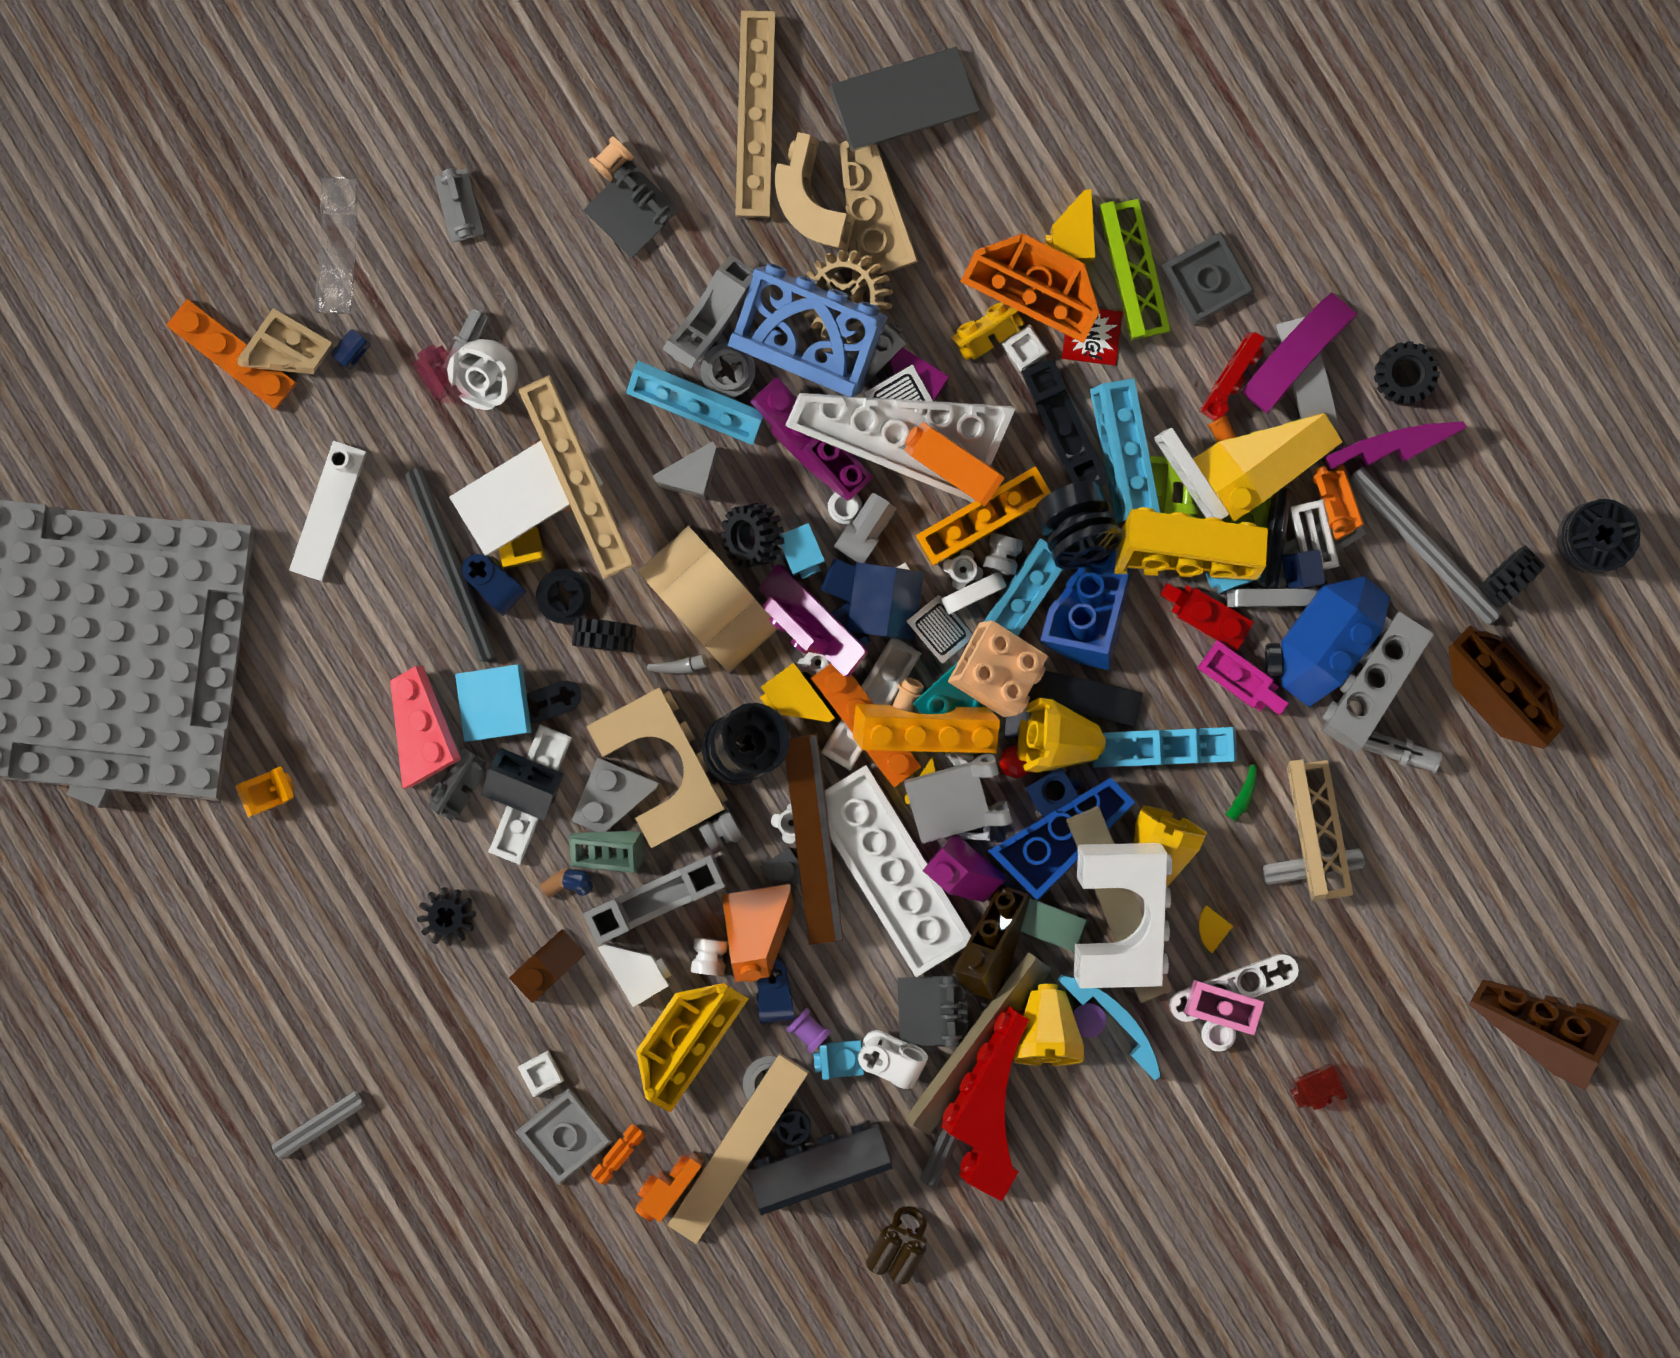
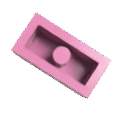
[1184,980,1264,1035]

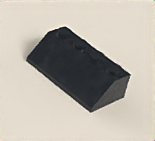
[748,1120,893,1215]

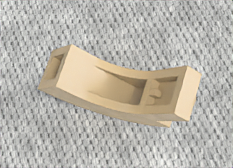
[775,132,855,252]

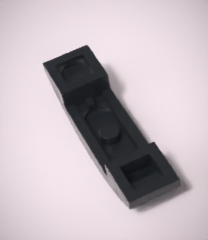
[1021,358,1110,486]
[1028,670,1143,727]

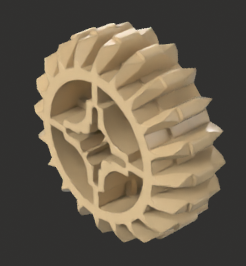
[802,250,893,343]

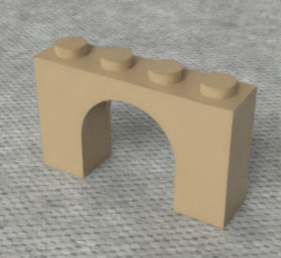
[586,687,728,848]

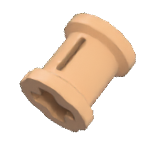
[589,136,634,182]

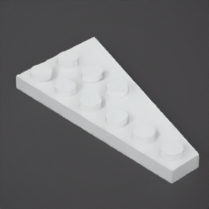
[786,393,1015,502]

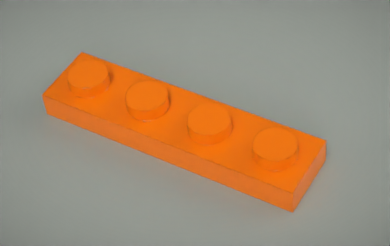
[166,299,297,410]
[810,663,921,788]

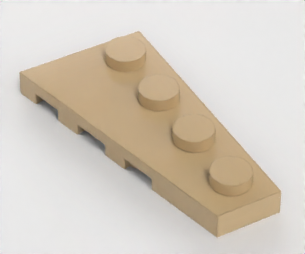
[840,141,919,280]

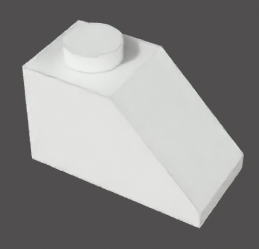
[598,943,672,1007]

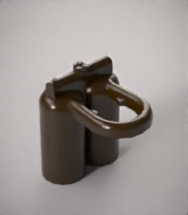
[866,1206,927,1284]

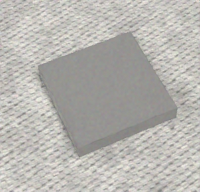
[516,1087,613,1185]

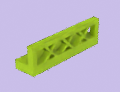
[1098,198,1170,342]

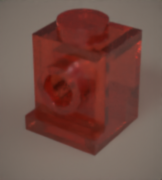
[1290,1063,1348,1110]

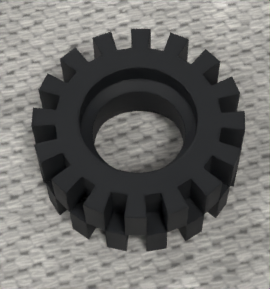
[1374,341,1440,406]
[721,503,784,568]
[1480,545,1545,608]
[572,618,637,653]

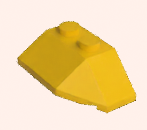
[636,983,749,1113]

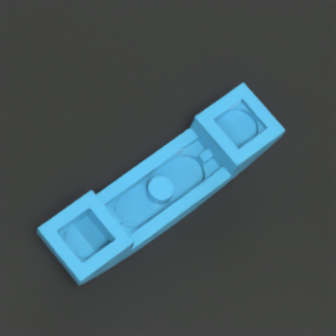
[1057,974,1160,1081]

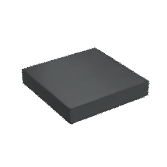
[1161,232,1254,325]

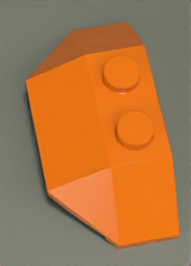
[960,233,1100,343]

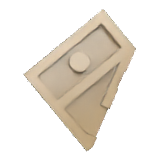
[238,308,332,374]

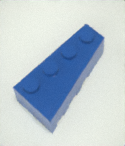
[988,778,1135,901]

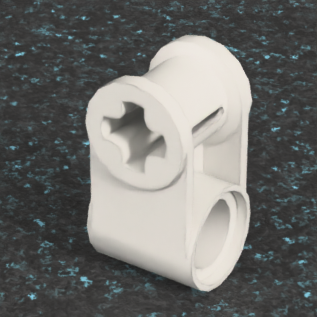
[858,1030,928,1089]

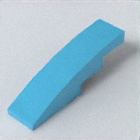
[1093,727,1237,768]

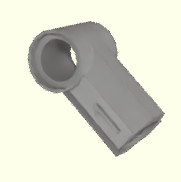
[834,492,897,563]

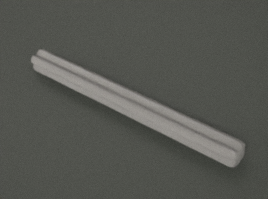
[1349,467,1501,625]

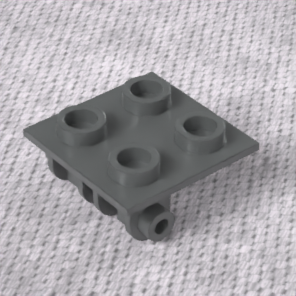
[583,162,680,258]
[897,975,968,1046]

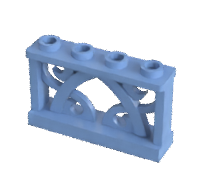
[728,263,887,397]

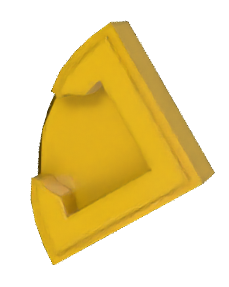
[1198,905,1233,953]

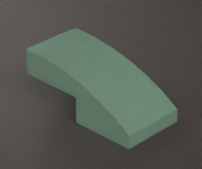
[1021,898,1089,952]

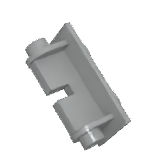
[434,168,484,243]

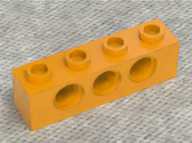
[915,466,1051,567]

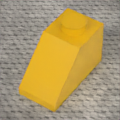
[1044,189,1095,263]
[759,662,835,722]

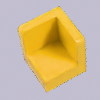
[499,527,546,569]

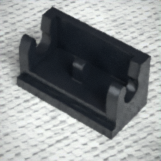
[481,748,564,821]

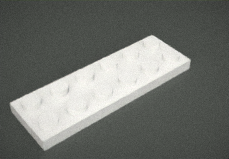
[825,765,971,977]

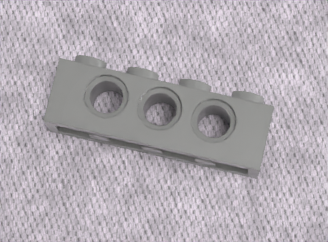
[1321,612,1434,753]

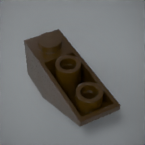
[953,885,1030,1000]

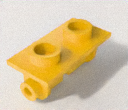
[950,302,1024,361]

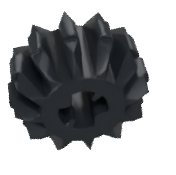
[417,887,477,946]

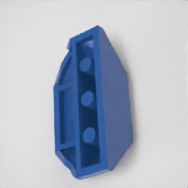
[1281,576,1390,707]

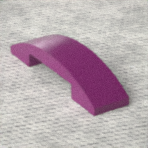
[1241,292,1357,415]

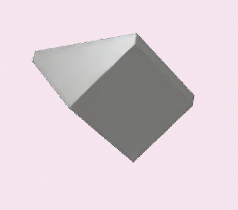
[653,441,718,500]

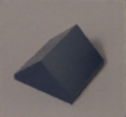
[846,562,924,640]

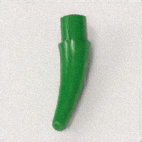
[1225,764,1257,823]

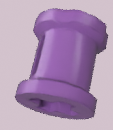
[786,1008,832,1054]

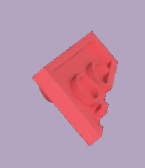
[390,666,461,789]

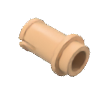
[892,677,924,712]

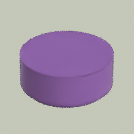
[1073,1002,1106,1038]

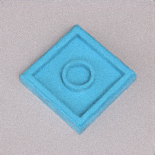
[455,664,532,742]

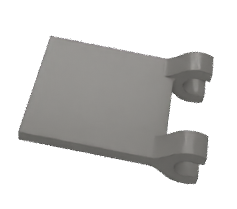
[904,753,1013,844]

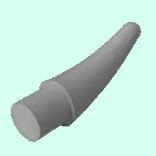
[647,654,708,674]

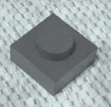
[760,848,801,887]

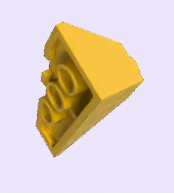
[1193,413,1343,521]

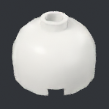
[447,339,518,410]

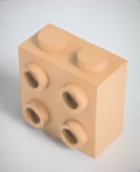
[948,620,1048,717]

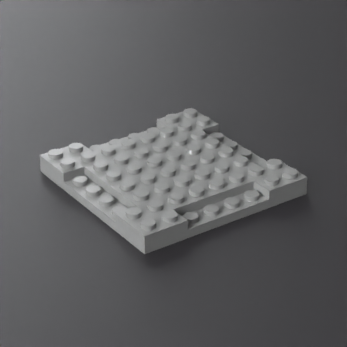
[0,500,255,801]

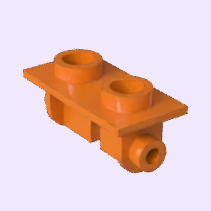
[1313,464,1364,541]

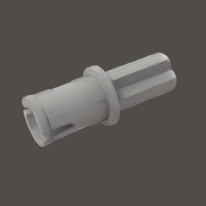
[441,309,489,371]

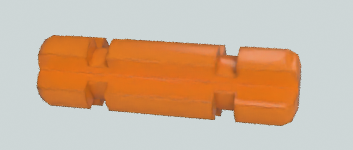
[591,1124,645,1185]

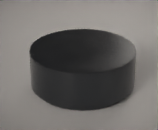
[1265,643,1282,678]

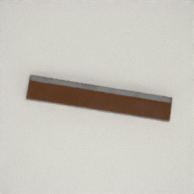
[785,735,844,945]

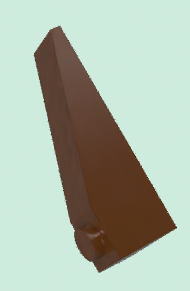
[1469,980,1620,1090]

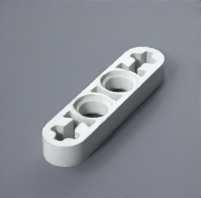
[1169,954,1299,1022]

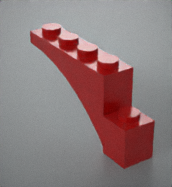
[941,1006,1030,1202]

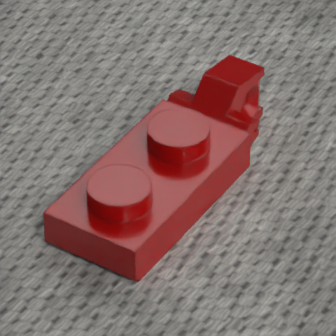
[1199,332,1265,421]
[1159,583,1254,652]

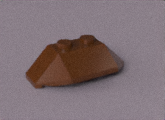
[1448,626,1565,749]

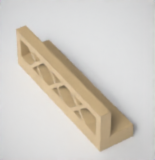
[1287,759,1353,902]

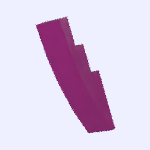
[1321,421,1467,471]

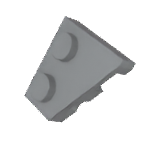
[571,758,659,832]

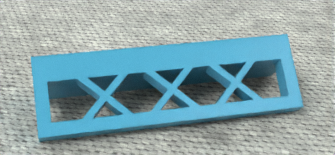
[1090,378,1160,524]

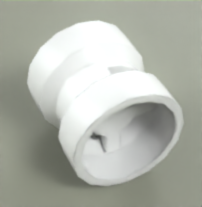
[691,937,728,976]

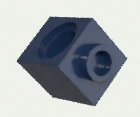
[1024,767,1080,818]

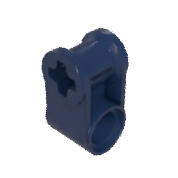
[462,554,527,616]
[757,957,795,1024]

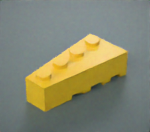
[1115,507,1268,580]

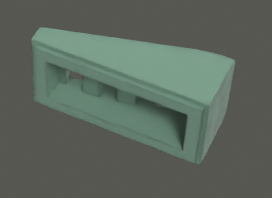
[569,831,644,873]

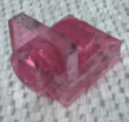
[413,345,450,401]

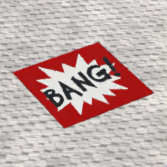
[1061,309,1123,366]

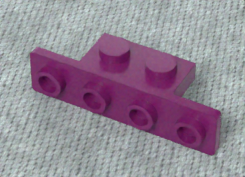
[759,564,868,676]

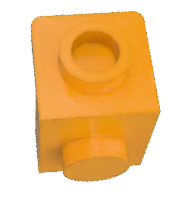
[235,766,294,818]

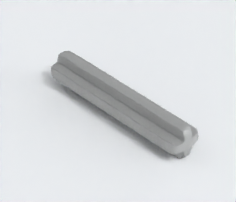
[1263,848,1365,885]
[272,1091,365,1160]

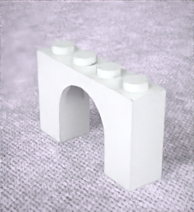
[1074,843,1172,988]

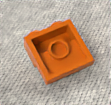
[634,1151,704,1222]

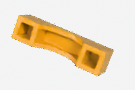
[853,704,1000,753]

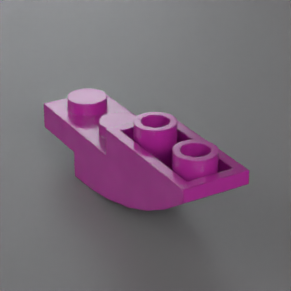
[750,377,873,501]

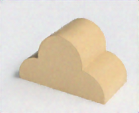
[637,526,778,673]

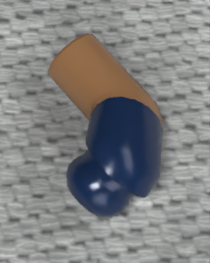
[540,868,593,898]

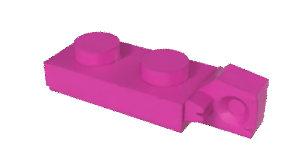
[1197,640,1289,715]

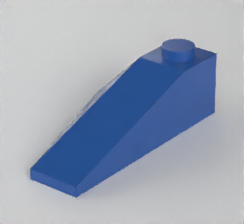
[1040,526,1133,670]

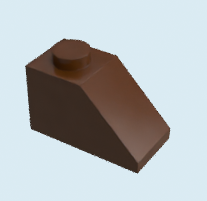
[509,929,585,1003]

